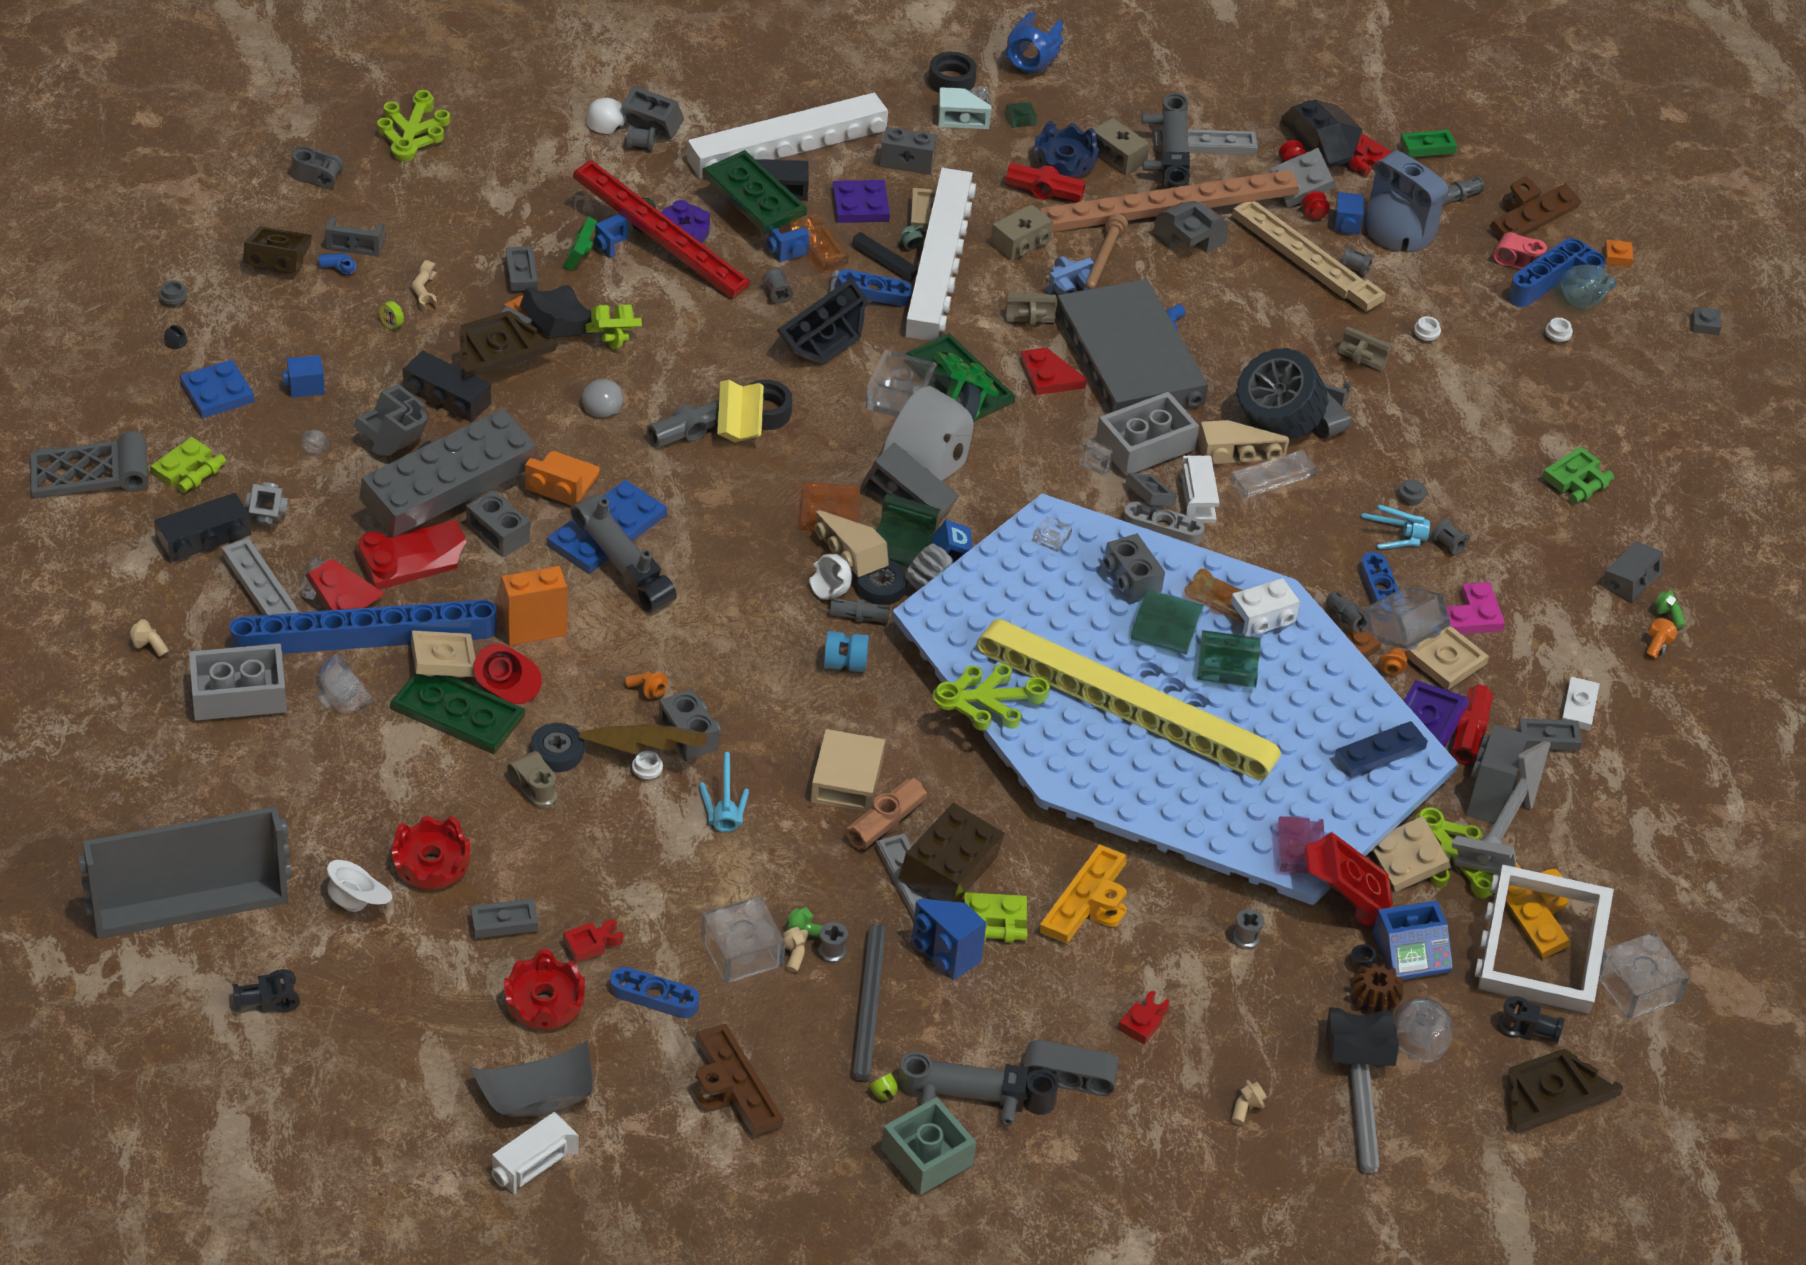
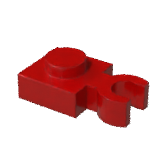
[563,919,623,963]
[1118,991,1170,1045]

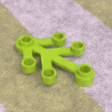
[377,90,450,162]
[933,664,1050,730]
[1415,807,1493,899]

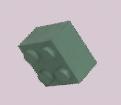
[881,1097,976,1195]

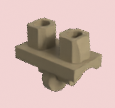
[1006,293,1056,325]
[1338,326,1392,371]

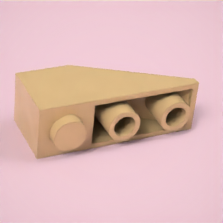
[1198,420,1289,464]
[815,510,889,577]

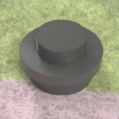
[160,280,188,305]
[1398,480,1427,505]

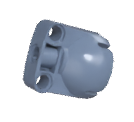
[1365,151,1449,252]

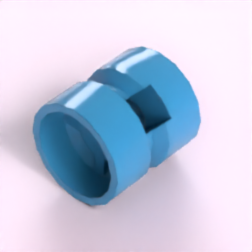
[824,631,869,673]

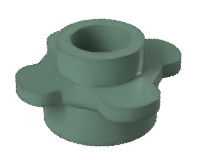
[897,225,924,250]

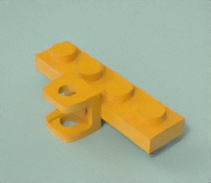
[1040,844,1127,944]
[1493,862,1570,959]

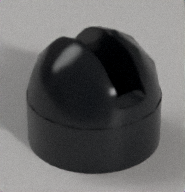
[164,325,188,349]
[1351,944,1377,970]

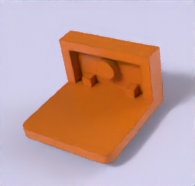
[525,451,600,506]

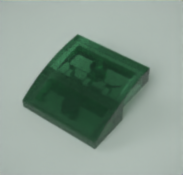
[1131,589,1204,654]
[1197,630,1261,688]

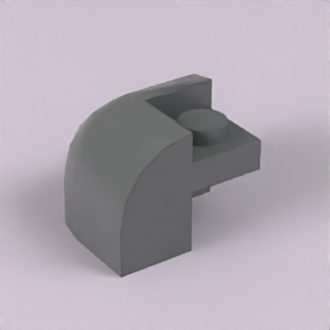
[1153,201,1228,253]
[354,384,428,456]

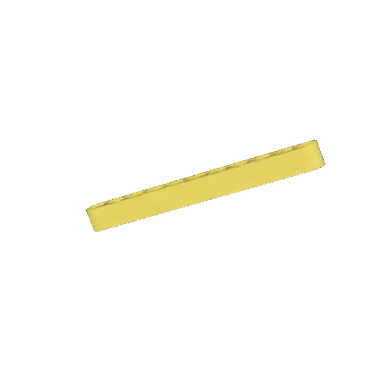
[977,619,1281,780]

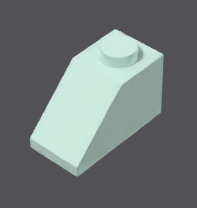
[938,88,991,129]

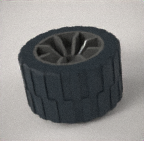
[1236,348,1328,440]

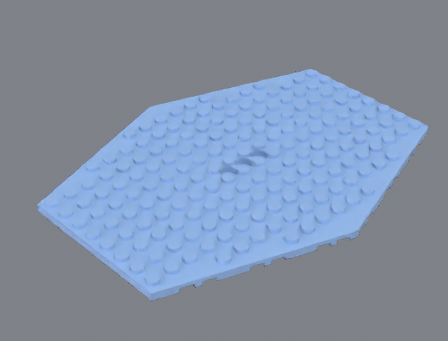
[892,494,1458,905]

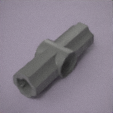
[647,400,719,448]

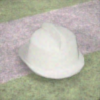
[327,860,393,912]

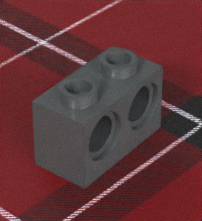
[621,86,684,139]
[466,490,531,557]
[1103,533,1165,601]
[659,689,721,761]

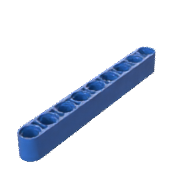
[229,600,497,654]

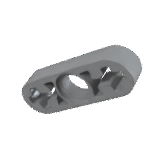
[1124,502,1205,545]

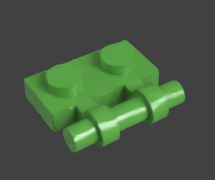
[1542,447,1614,504]

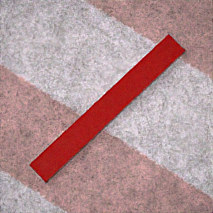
[572,160,751,299]

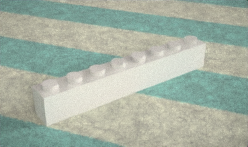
[687,92,888,179]
[906,168,976,341]

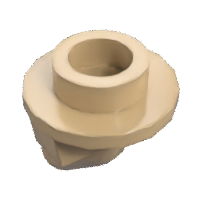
[130,619,169,657]
[779,927,809,973]
[1231,1079,1267,1125]

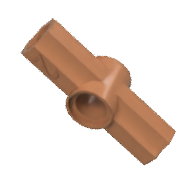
[846,778,927,850]

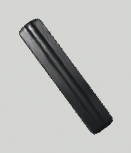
[852,232,918,281]

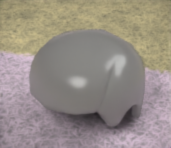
[581,379,625,418]

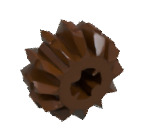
[1350,961,1404,1015]

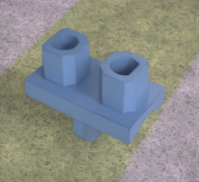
[1046,256,1094,295]

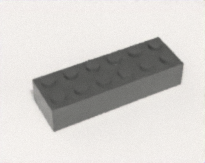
[359,408,537,538]

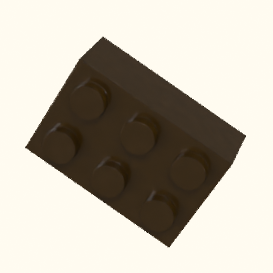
[898,803,1005,902]

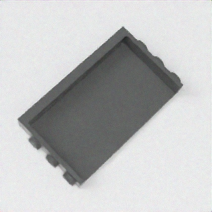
[1055,279,1208,413]
[78,806,292,939]

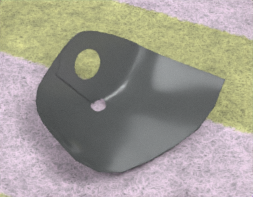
[470,1041,593,1118]

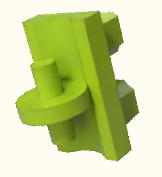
[585,304,642,349]

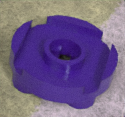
[661,200,710,243]

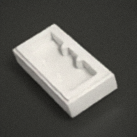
[1562,677,1600,731]

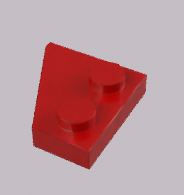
[1020,347,1087,395]
[305,558,384,611]

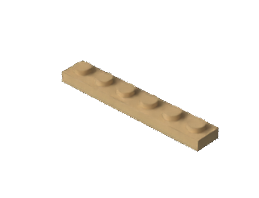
[1232,201,1364,299]

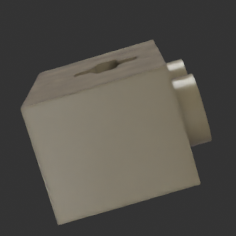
[1094,118,1150,176]
[990,204,1053,261]

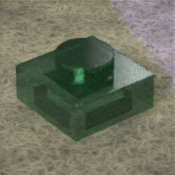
[1005,102,1037,128]

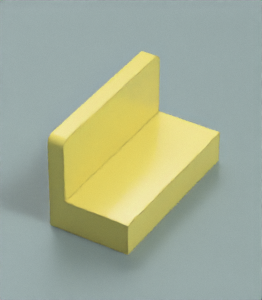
[717,380,764,443]

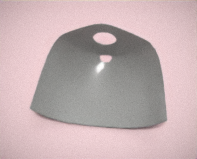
[883,386,974,480]

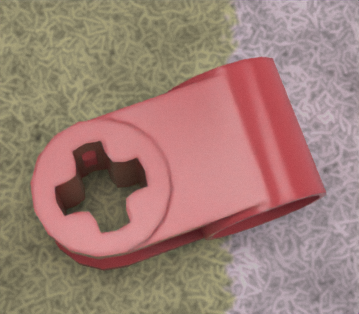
[1493,232,1547,270]

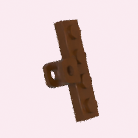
[1490,177,1582,239]
[692,1024,784,1136]

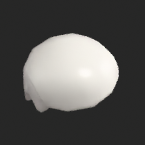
[586,97,626,135]
[809,554,852,600]

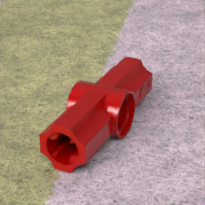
[1005,162,1086,202]
[1451,684,1494,766]

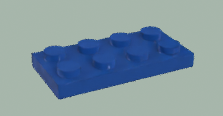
[547,479,667,574]

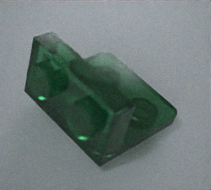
[876,494,941,568]

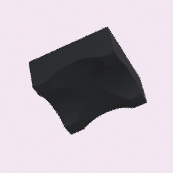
[520,285,592,338]
[1326,1007,1399,1067]

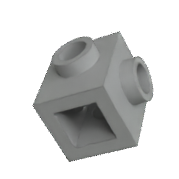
[245,482,288,525]

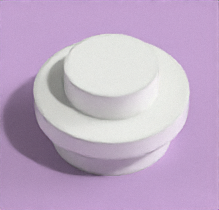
[1414,316,1441,341]
[1545,318,1573,342]
[632,751,663,779]

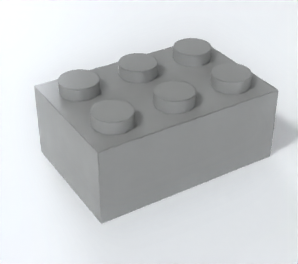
[1096,392,1199,476]
[189,644,287,720]

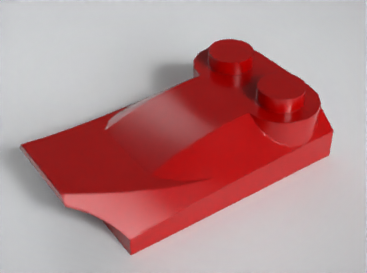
[355,520,467,590]
[1304,832,1393,928]

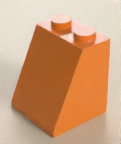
[495,566,567,646]

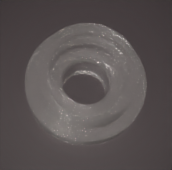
[301,429,329,455]

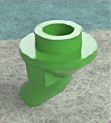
[1654,589,1686,629]
[786,907,823,938]

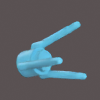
[1361,505,1430,550]
[699,752,749,832]

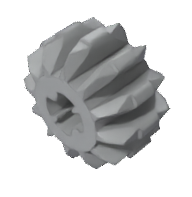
[905,544,953,591]

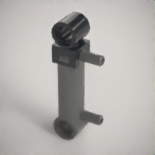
[1142,92,1190,189]
[570,494,677,613]
[898,1052,1059,1125]

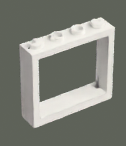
[1475,865,1614,1014]

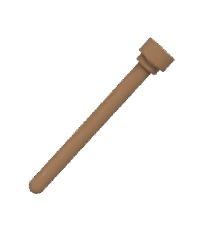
[1085,214,1128,289]

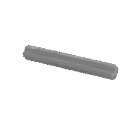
[1351,1063,1380,1174]

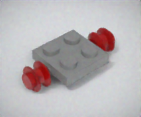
[1271,140,1336,219]

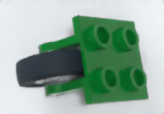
[935,352,999,421]

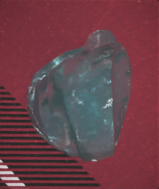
[1561,265,1617,310]

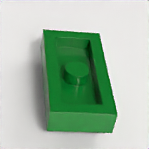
[1400,129,1457,157]
[563,216,597,271]

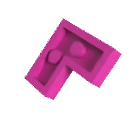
[1441,582,1505,634]

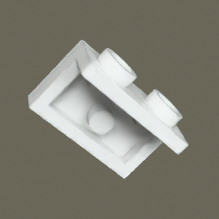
[1231,578,1300,637]

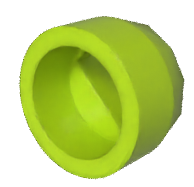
[869,1073,898,1101]

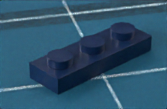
[1334,721,1428,778]

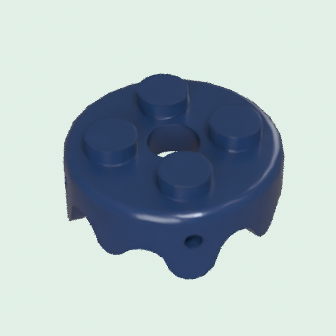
[1034,121,1099,177]

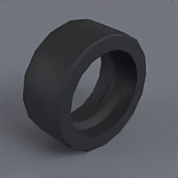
[928,51,977,93]
[746,379,793,430]

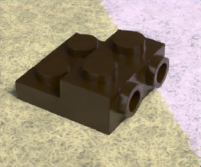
[243,226,312,273]

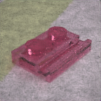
[1277,816,1324,873]

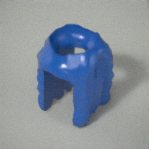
[1005,11,1063,74]

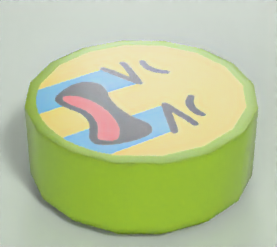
[378,301,404,330]

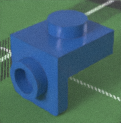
[594,214,628,258]
[766,227,810,262]

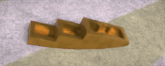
[579,724,708,754]

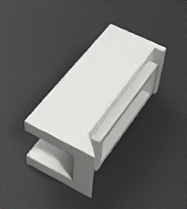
[1180,456,1219,523]
[491,1112,579,1195]

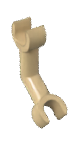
[411,260,437,312]

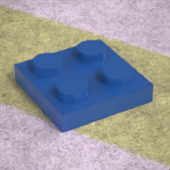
[180,359,255,418]

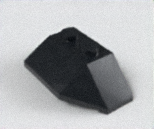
[1281,99,1362,168]
[777,277,868,365]

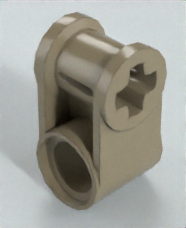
[507,751,558,809]

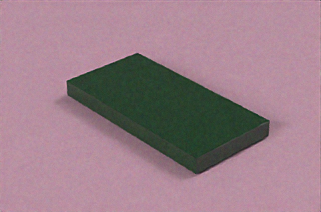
[702,150,807,234]
[906,333,1016,422]
[390,672,525,755]

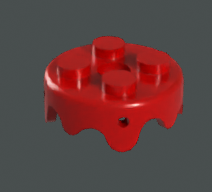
[391,816,470,889]
[504,949,585,1030]

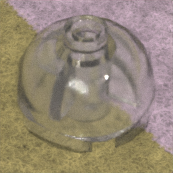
[316,653,373,714]
[1393,997,1453,1062]

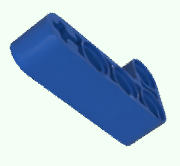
[1508,238,1606,307]

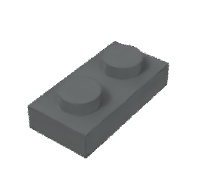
[506,246,538,291]
[1126,473,1177,509]
[1518,718,1582,751]
[471,898,538,938]

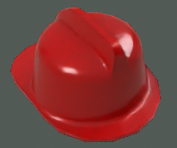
[473,643,542,704]

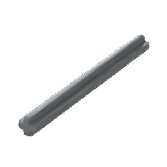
[853,923,886,1082]

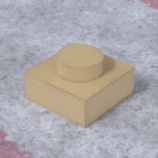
[1347,279,1386,312]

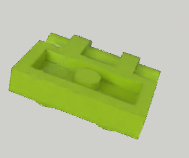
[150,437,226,493]
[964,892,1027,943]

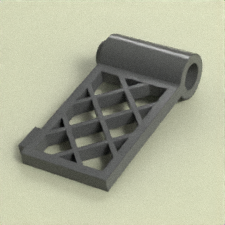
[31,431,148,499]

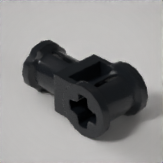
[232,969,300,1013]
[1497,996,1565,1044]

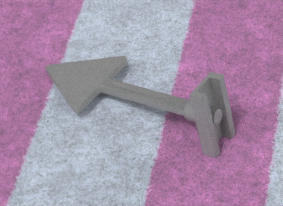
[1452,741,1550,875]

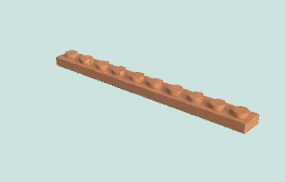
[1040,170,1299,232]

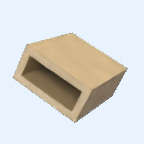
[811,729,885,812]

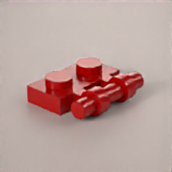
[1347,133,1392,175]

